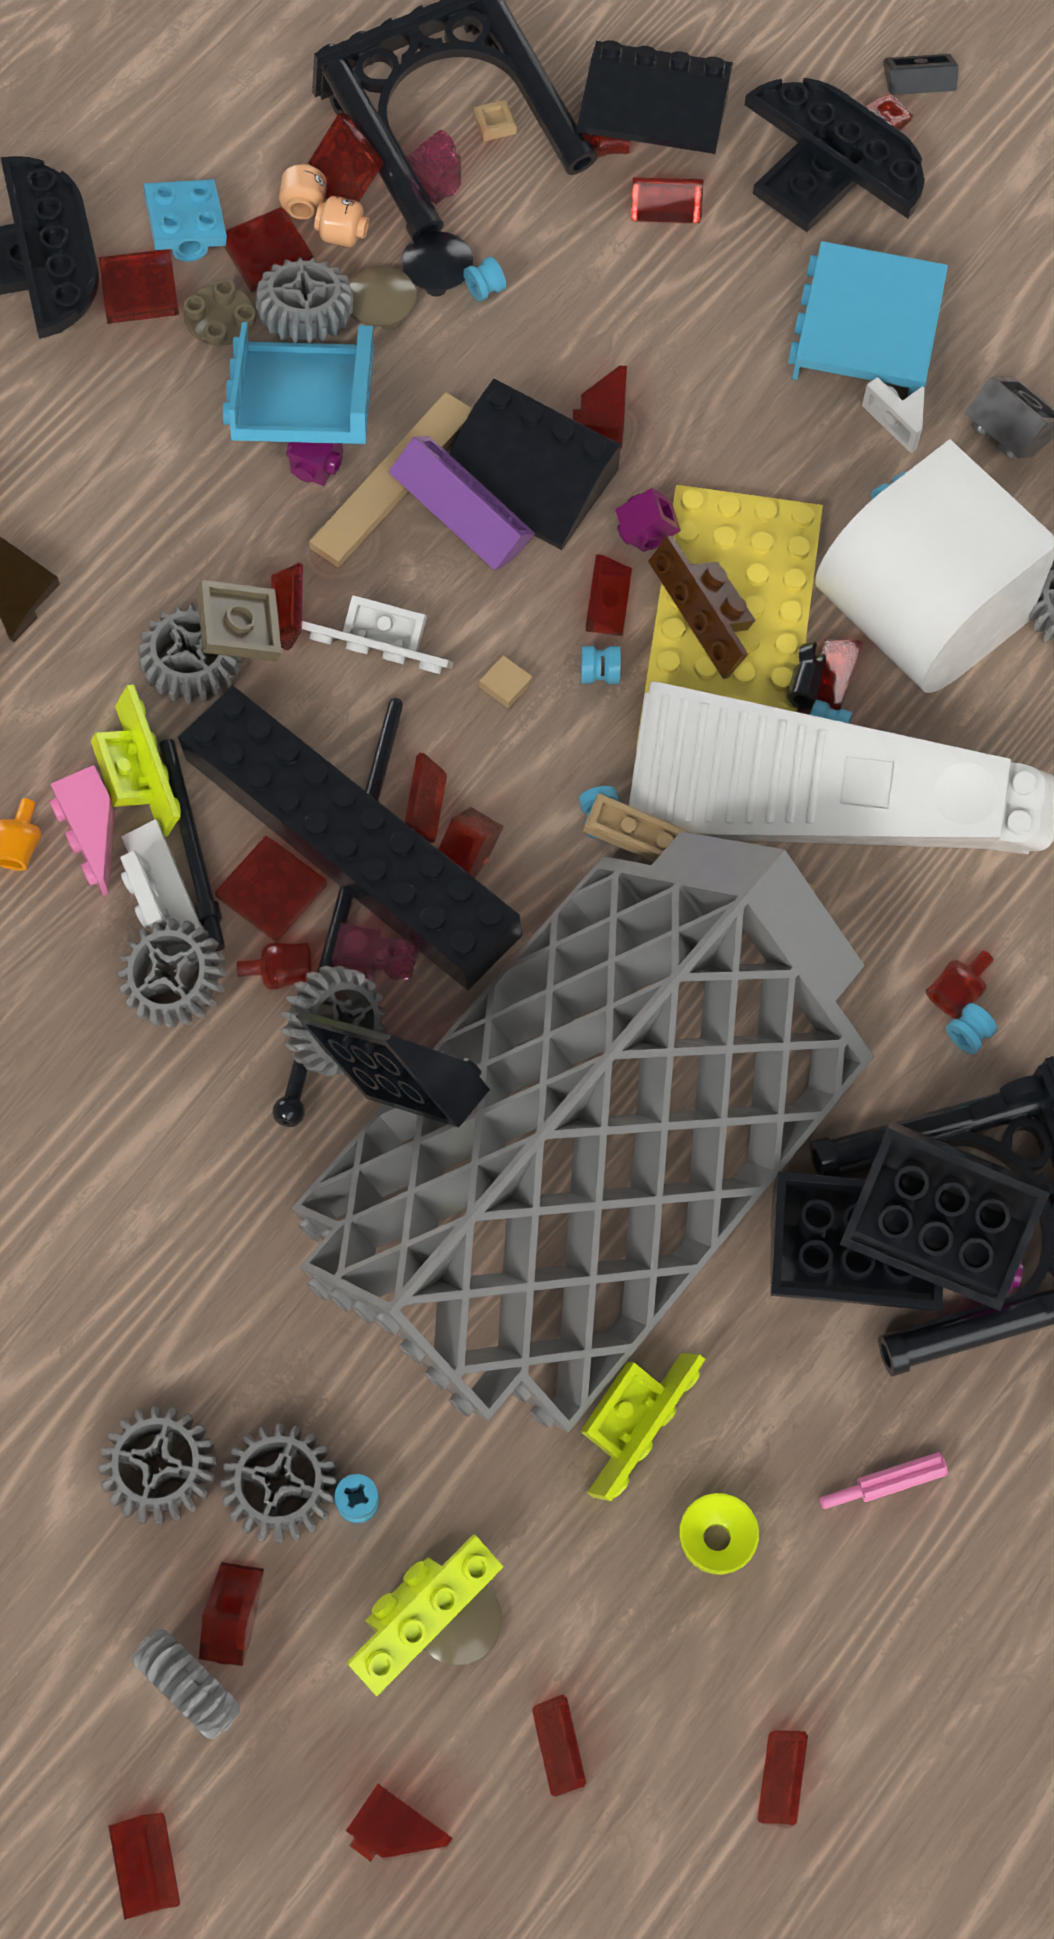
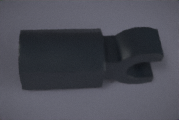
[787,642,826,709]

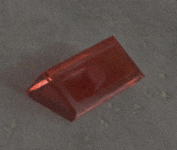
[631,177,704,223]
[586,554,632,636]
[271,563,303,651]
[810,640,863,711]
[405,753,447,843]
[532,1695,587,1797]
[757,1730,808,1829]
[108,1813,180,1920]

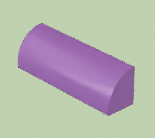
[389,436,535,570]

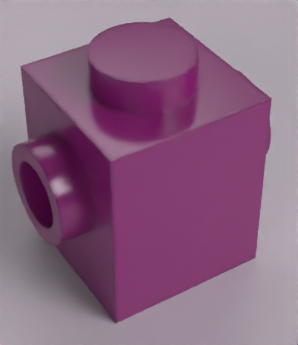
[286,442,343,486]
[615,488,681,552]

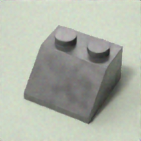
[965,377,1054,459]

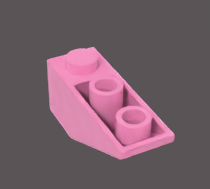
[49,765,115,897]

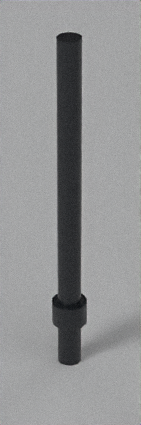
[159,739,225,952]

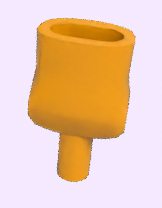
[0,798,41,871]

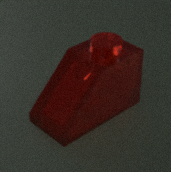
[573,365,627,449]
[438,807,504,878]
[199,1562,264,1666]
[346,1784,453,1862]

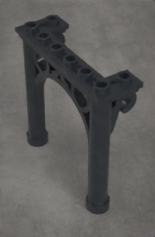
[312,0,598,241]
[810,1056,1054,1377]

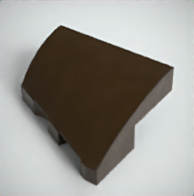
[0,537,60,642]

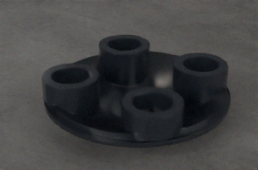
[402,231,473,297]

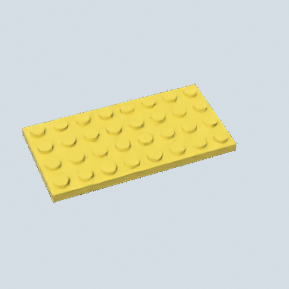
[636,485,823,750]

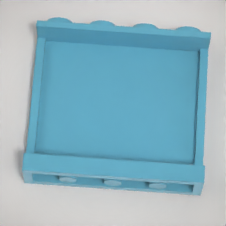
[788,241,948,398]
[223,322,374,444]

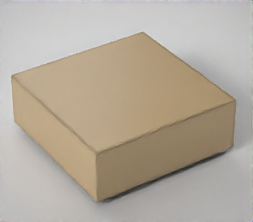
[473,99,517,142]
[479,655,533,709]

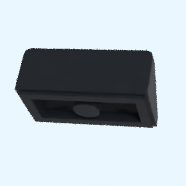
[883,54,958,95]

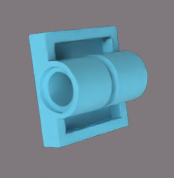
[143,179,227,262]

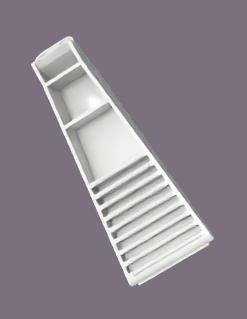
[629,681,1054,854]

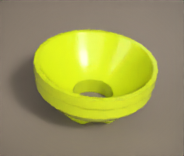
[679,1493,759,1575]

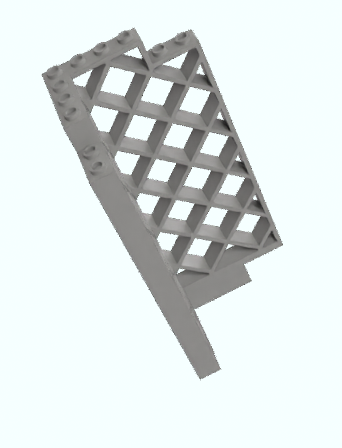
[291,831,874,1433]

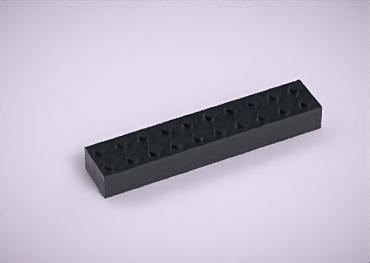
[178,685,523,991]

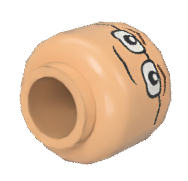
[279,164,327,220]
[314,196,369,248]

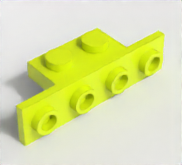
[91,684,181,837]
[580,1353,706,1501]
[346,1534,503,1696]

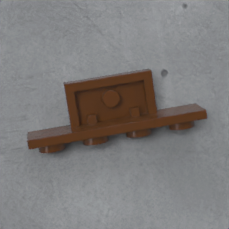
[648,536,756,679]

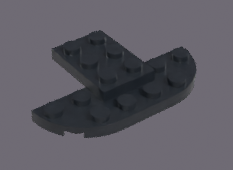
[744,78,925,232]
[0,156,99,339]

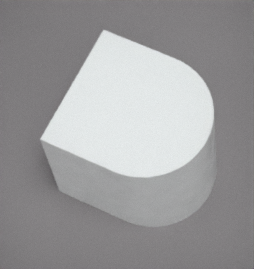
[815,439,1054,693]

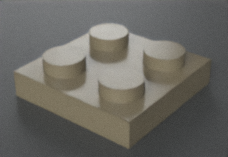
[197,580,282,661]

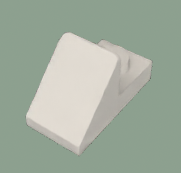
[862,377,924,453]

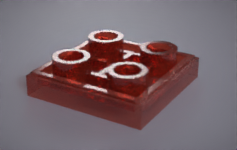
[308,113,384,202]
[224,207,315,293]
[99,249,179,324]
[215,835,328,942]

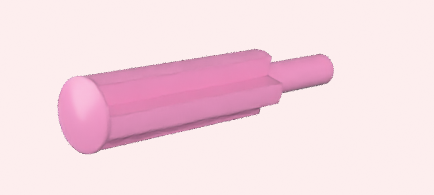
[819,1451,948,1509]

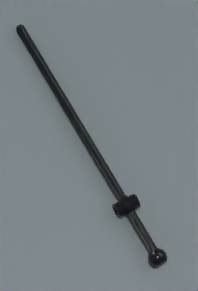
[272,698,403,1127]

